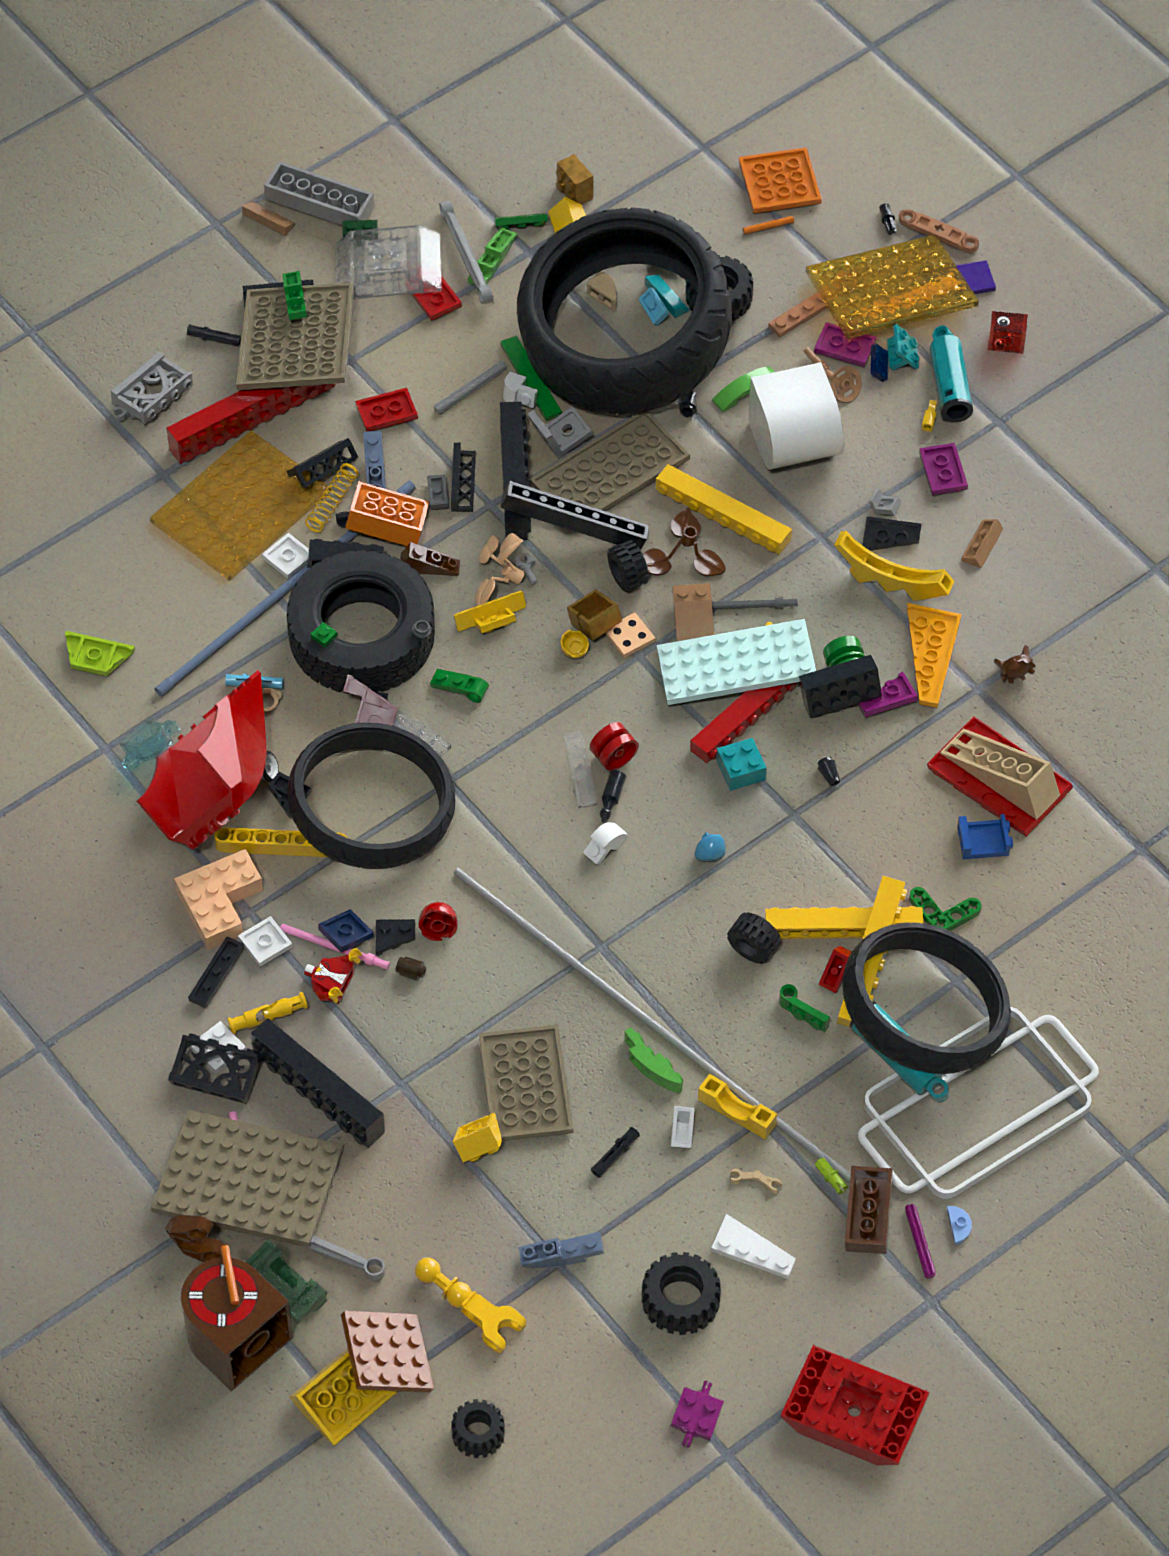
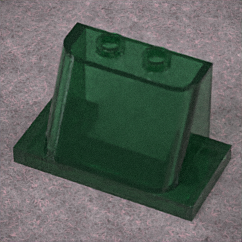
[246,1239,327,1324]

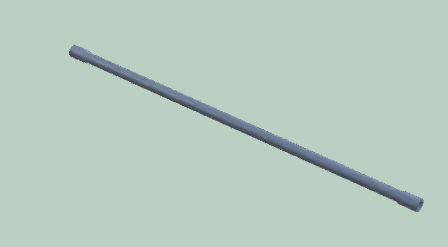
[154,481,416,697]

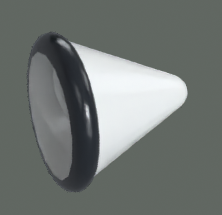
[261,750,279,782]

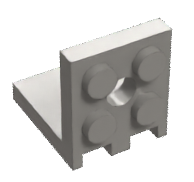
[528,406,593,459]

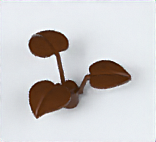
[643,508,726,576]

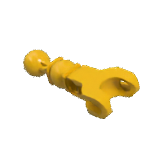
[414,1257,527,1353]

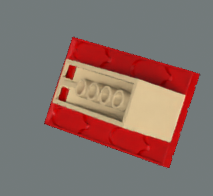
[927,716,1073,837]

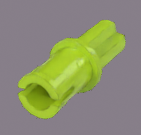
[815,1157,848,1195]

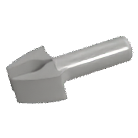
[516,553,537,585]

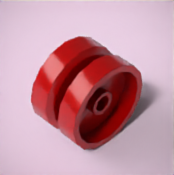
[589,722,639,771]

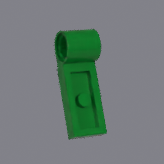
[430,669,489,703]
[779,984,830,1032]

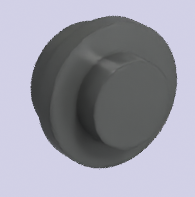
[412,620,431,638]

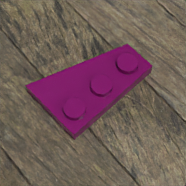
[858,671,918,717]

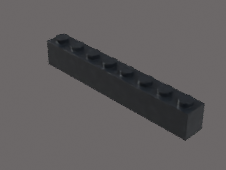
[500,481,649,550]

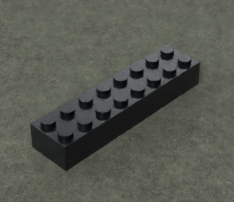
[500,401,531,540]
[251,1018,385,1148]

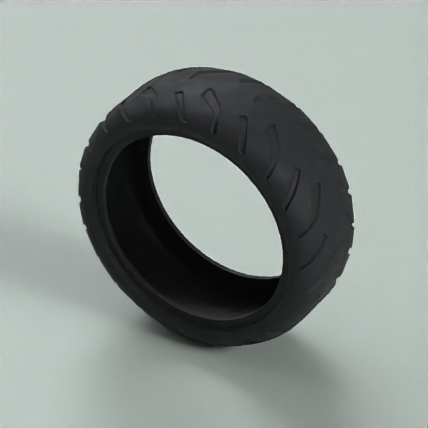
[517,207,732,415]

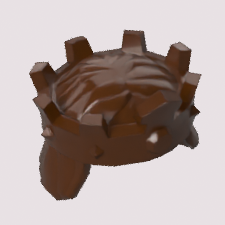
[994,645,1036,684]

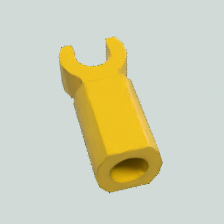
[921,400,937,432]

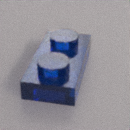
[870,343,888,382]

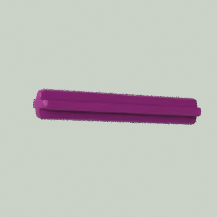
[905,1204,936,1279]

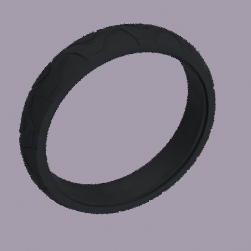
[287,722,455,869]
[842,922,1011,1074]

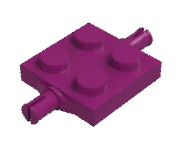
[670,1381,724,1448]

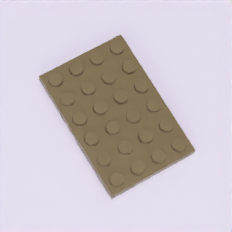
[479,1025,573,1141]

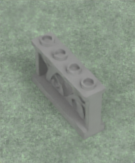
[111,352,192,424]

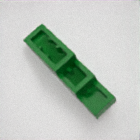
[282,271,307,320]

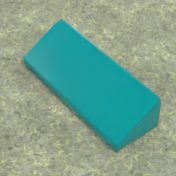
[645,275,690,318]

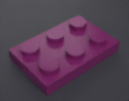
[814,322,877,367]
[919,443,968,495]

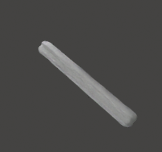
[434,361,507,414]

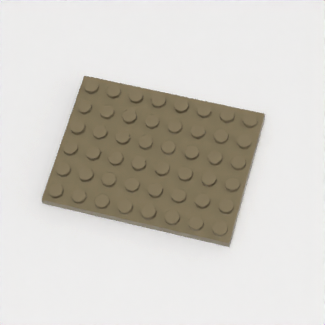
[236,282,354,390]
[151,1110,344,1247]

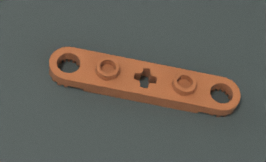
[899,208,979,253]

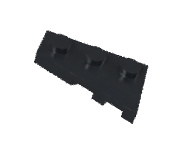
[862,516,922,551]

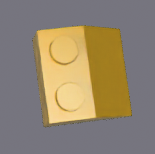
[453,1113,502,1162]

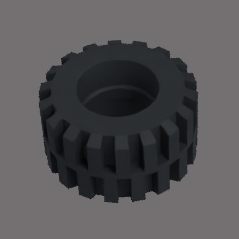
[607,540,649,592]
[727,912,781,964]
[451,1399,505,1458]

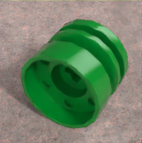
[823,636,865,667]

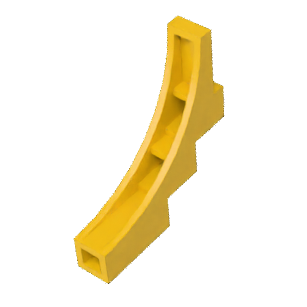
[834,531,955,601]

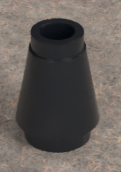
[679,391,697,417]
[817,756,840,786]

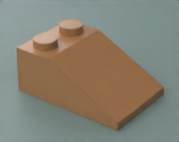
[672,583,714,641]

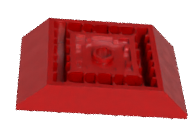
[780,1345,930,1466]

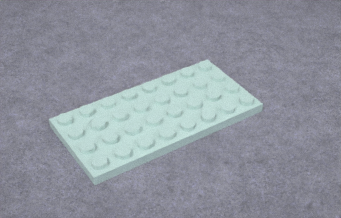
[657,619,816,705]

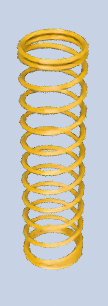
[305,463,359,533]

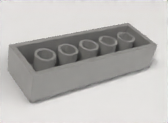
[264,161,375,225]

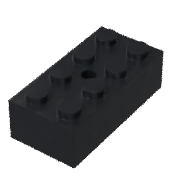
[799,655,882,718]

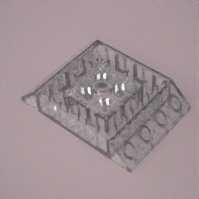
[335,225,442,299]

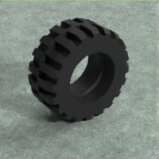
[685,255,754,321]
[642,1252,721,1335]

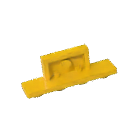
[453,590,526,633]

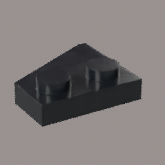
[268,772,311,818]
[375,919,415,956]

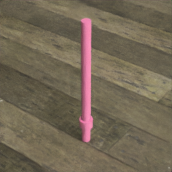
[280,924,390,970]

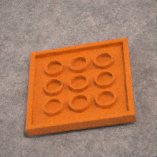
[739,147,822,213]

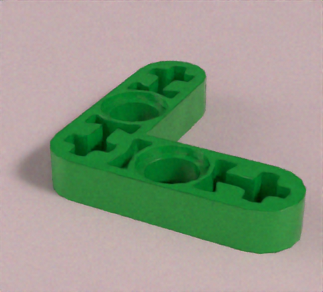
[909,887,982,931]

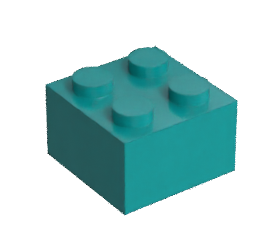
[716,738,767,791]

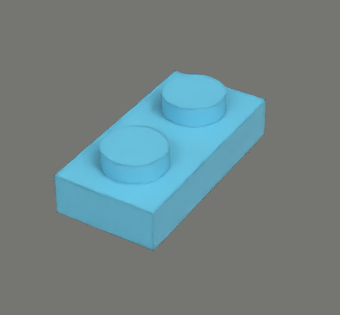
[638,287,670,326]

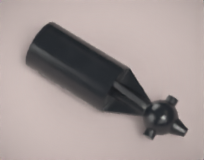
[600,770,626,823]

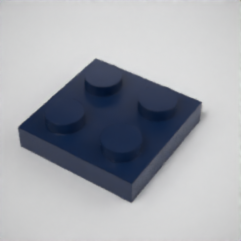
[318,909,373,952]

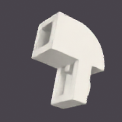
[503,372,538,408]
[583,822,628,865]

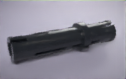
[187,324,241,347]
[591,1127,640,1178]

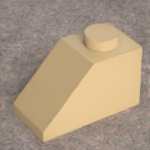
[587,271,616,311]

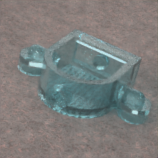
[119,720,180,771]

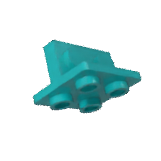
[887,324,919,371]

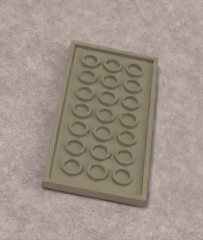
[530,411,690,511]

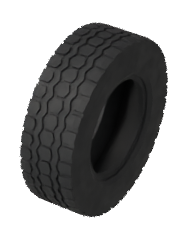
[287,550,435,694]

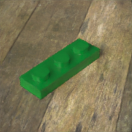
[494,213,548,229]

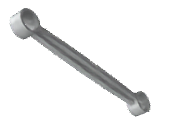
[439,200,493,305]
[302,1235,385,1281]

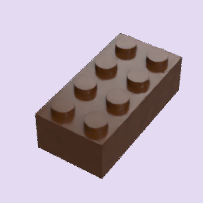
[845,1166,893,1254]

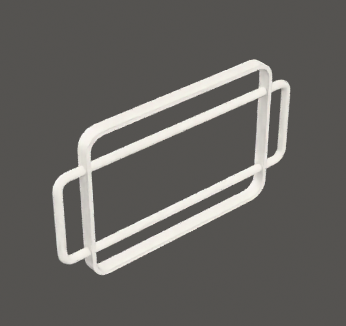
[858,1007,1099,1199]

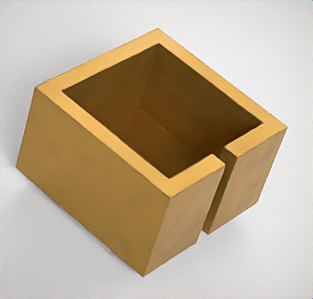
[556,154,594,204]
[567,589,622,640]

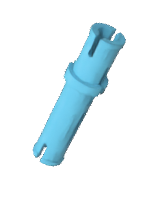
[225,673,283,689]

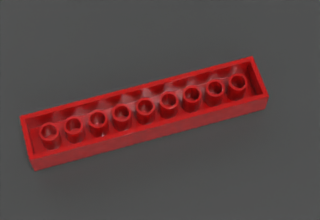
[166,384,335,464]

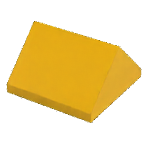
[548,197,586,233]

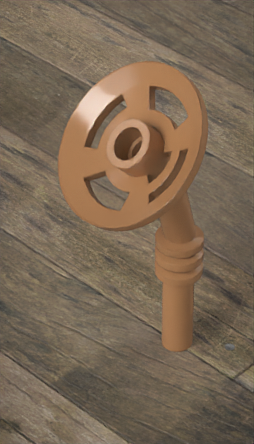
[804,347,862,402]

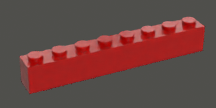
[690,682,798,764]

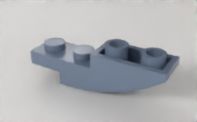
[363,431,386,489]
[518,1232,604,1267]

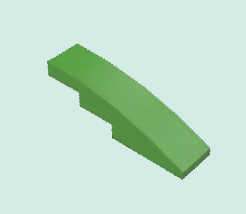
[468,227,517,285]

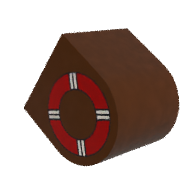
[181,1257,293,1392]

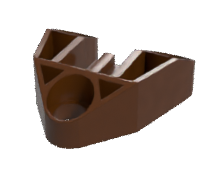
[165,1215,225,1262]

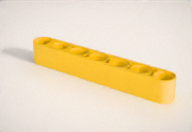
[214,827,347,857]

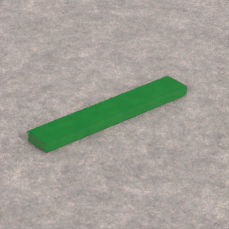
[500,335,562,421]

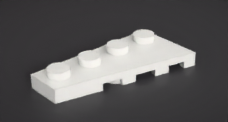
[711,1214,796,1279]

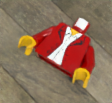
[304,948,363,1004]

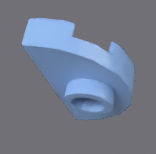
[947,1206,972,1245]

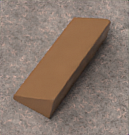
[242,201,296,236]
[961,519,1003,568]

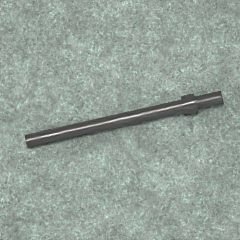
[712,597,798,609]

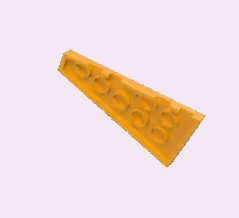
[906,603,962,708]

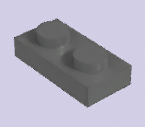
[427,475,448,509]

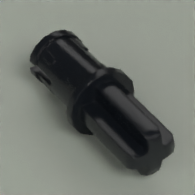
[879,203,897,235]

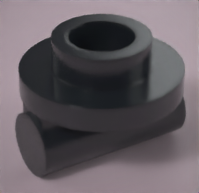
[335,511,350,528]

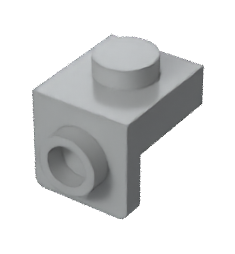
[869,489,901,515]

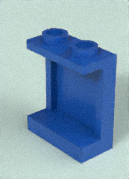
[957,814,1013,860]

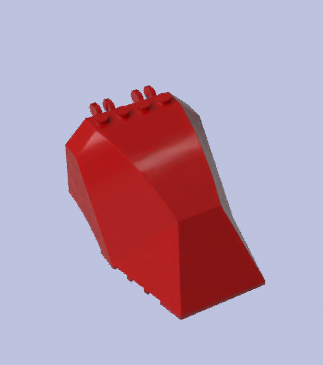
[136,670,267,850]

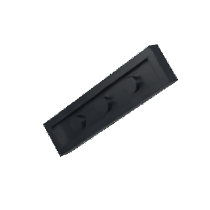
[188,936,244,1008]

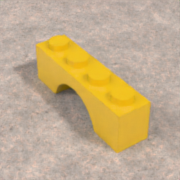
[698,1074,777,1140]

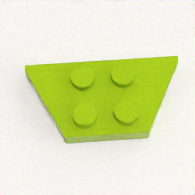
[65,631,135,676]

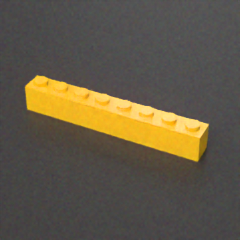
[655,464,792,555]
[837,876,907,1027]
[765,906,923,939]

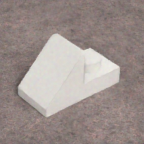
[671,1106,694,1148]

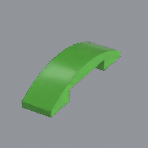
[712,367,775,412]

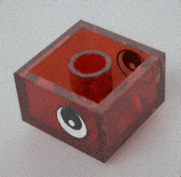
[988,311,1028,354]

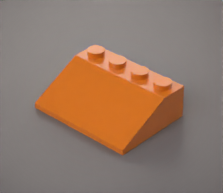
[345,481,429,547]

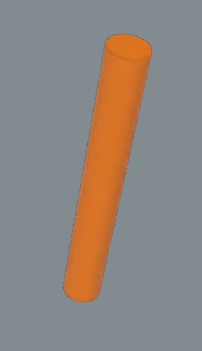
[743,216,794,235]
[220,1245,239,1305]

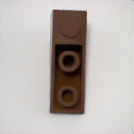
[400,542,460,576]

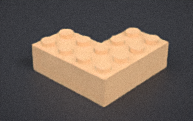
[174,849,263,950]

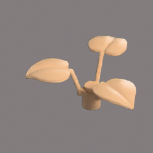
[475,533,524,606]

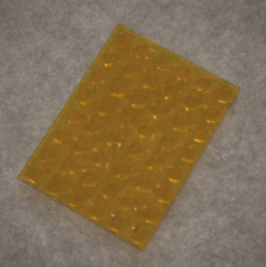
[806,235,979,339]
[150,430,331,581]

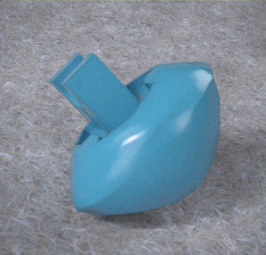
[695,832,726,862]

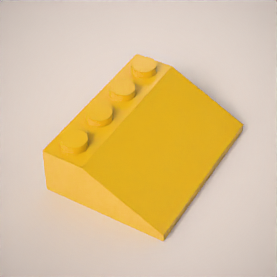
[289,1348,397,1446]

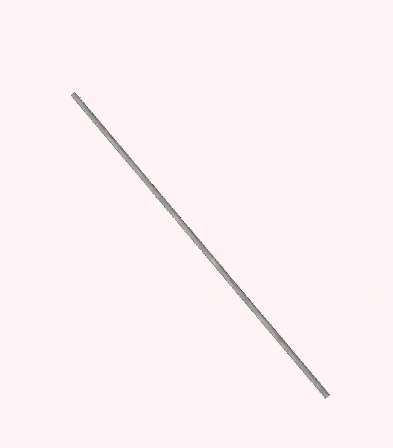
[454,868,892,1209]

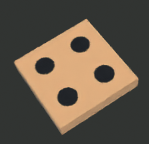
[605,612,656,658]

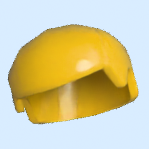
[560,630,589,658]

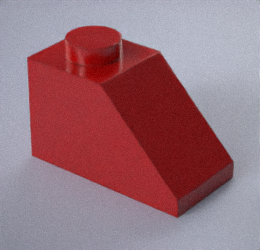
[818,946,852,993]

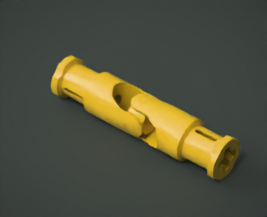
[227,992,308,1034]

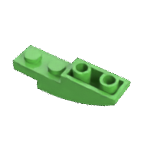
[624,1027,683,1093]

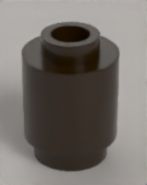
[395,956,426,981]

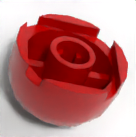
[418,902,458,941]

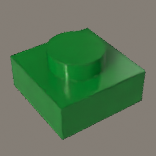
[311,622,338,648]

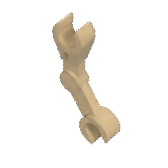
[730,1169,782,1194]

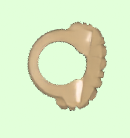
[262,688,282,712]

